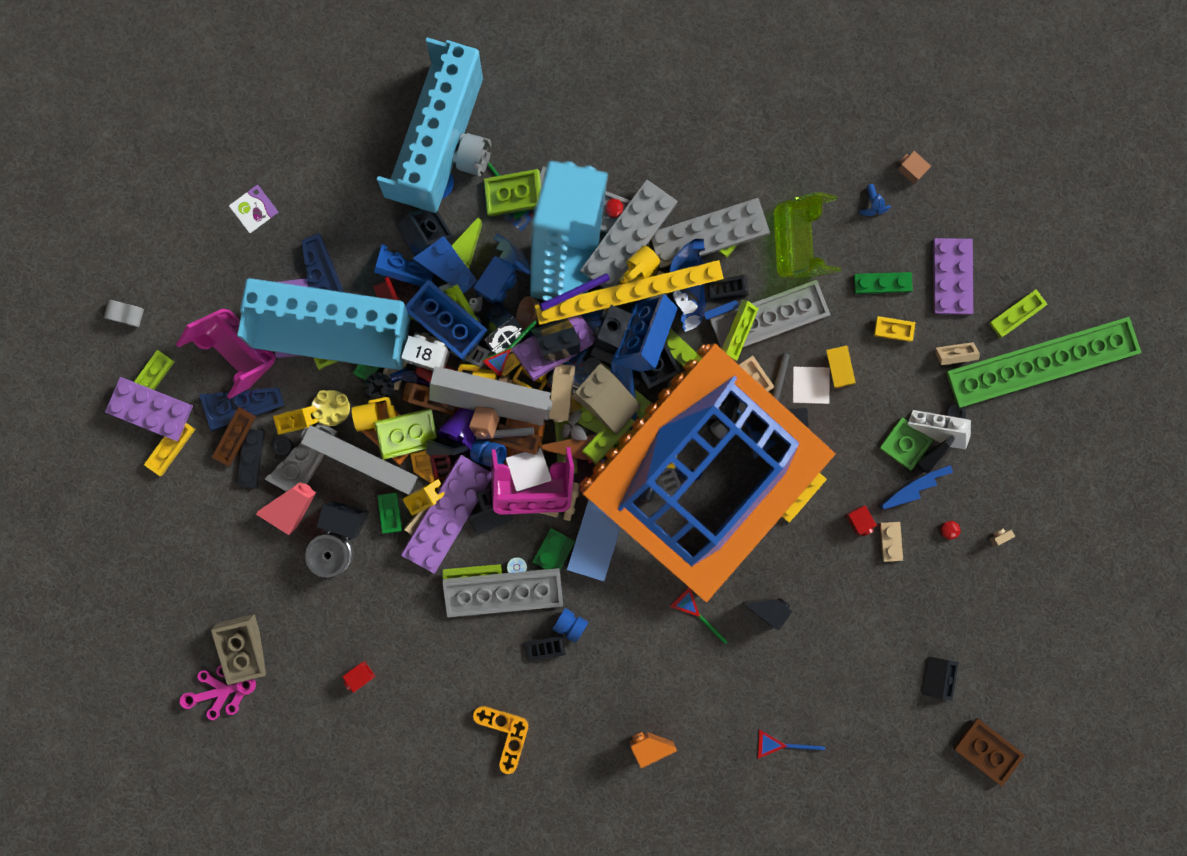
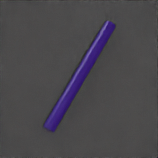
[539,273,610,311]

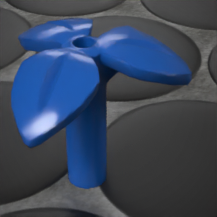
[858,184,891,216]

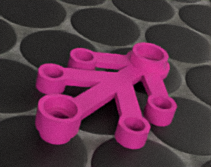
[180,665,256,720]

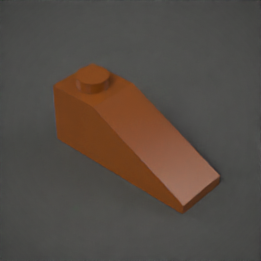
[401,381,461,415]
[541,434,597,464]

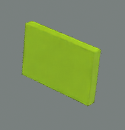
[484,169,541,217]
[374,408,437,460]

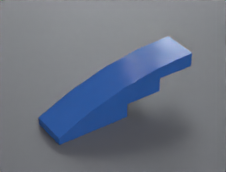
[493,233,531,274]
[879,465,953,510]

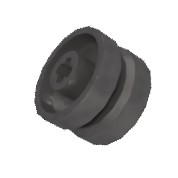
[305,533,354,578]

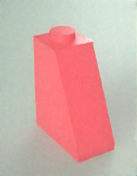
[256,482,316,535]

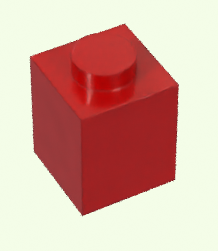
[845,505,877,537]
[343,661,376,692]

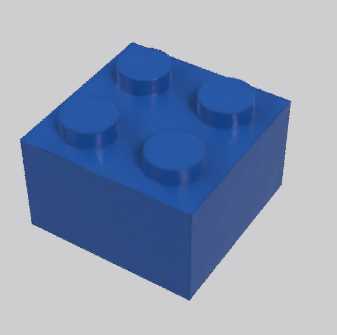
[474,256,517,306]

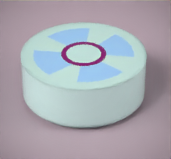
[507,558,527,573]

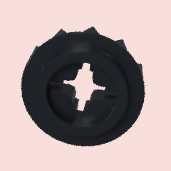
[364,373,395,404]

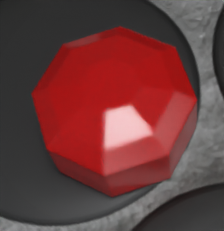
[605,199,623,218]
[940,521,961,540]

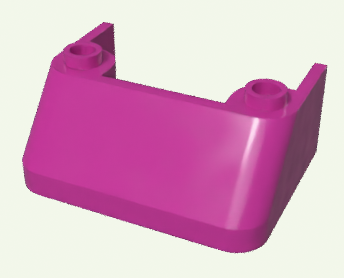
[176,309,276,399]
[491,447,574,514]

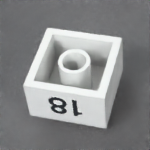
[401,334,450,371]

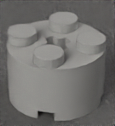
[453,133,491,176]

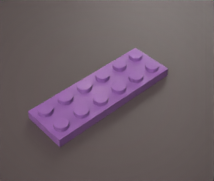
[401,454,491,574]

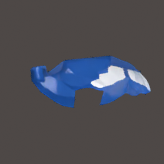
[670,239,707,332]

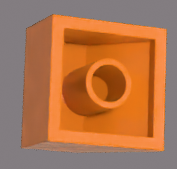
[630,731,677,768]

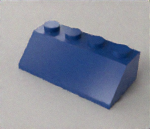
[405,279,487,361]
[612,294,677,372]

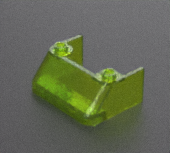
[774,192,841,278]

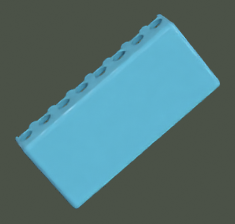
[377,37,483,213]
[530,161,608,301]
[238,278,411,370]

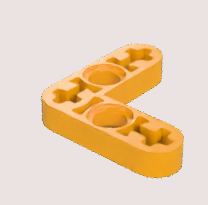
[473,706,528,774]

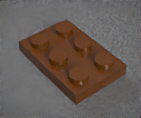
[953,718,1025,786]

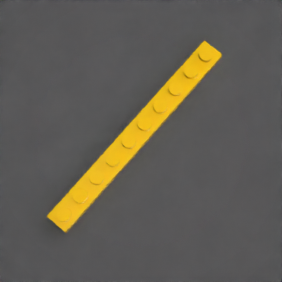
[534,260,724,325]

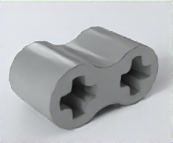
[103,299,144,327]

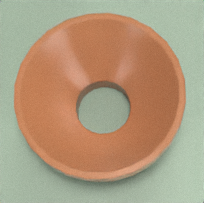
[516,296,540,330]

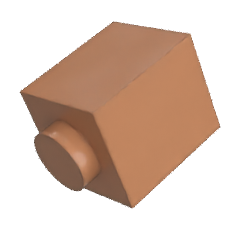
[898,151,931,184]
[469,406,499,439]

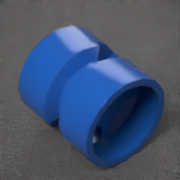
[470,439,507,467]
[552,608,588,644]

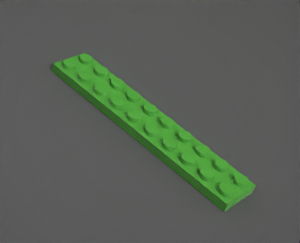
[946,317,1142,408]

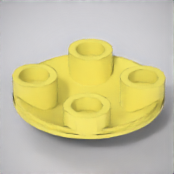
[311,390,350,426]

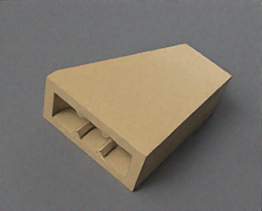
[549,364,576,422]

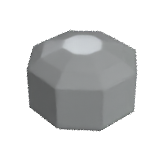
[710,420,728,439]

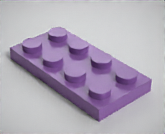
[933,238,973,315]
[512,315,595,381]
[105,377,193,441]

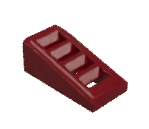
[430,455,453,489]

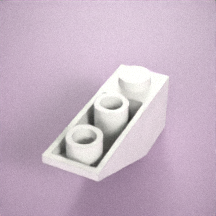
[908,410,971,450]

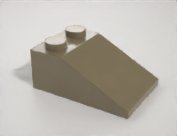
[572,364,641,435]
[211,614,266,685]

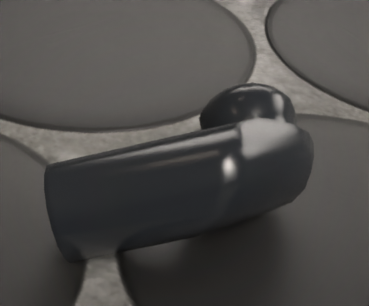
[640,487,656,503]

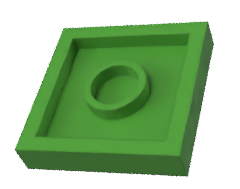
[879,417,933,471]

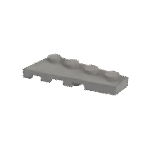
[265,423,338,491]

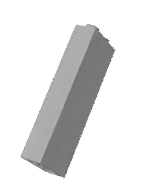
[429,366,553,426]
[300,425,418,494]

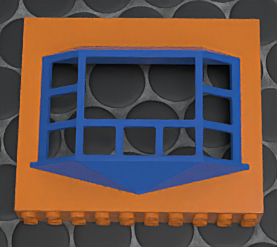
[579,344,836,602]

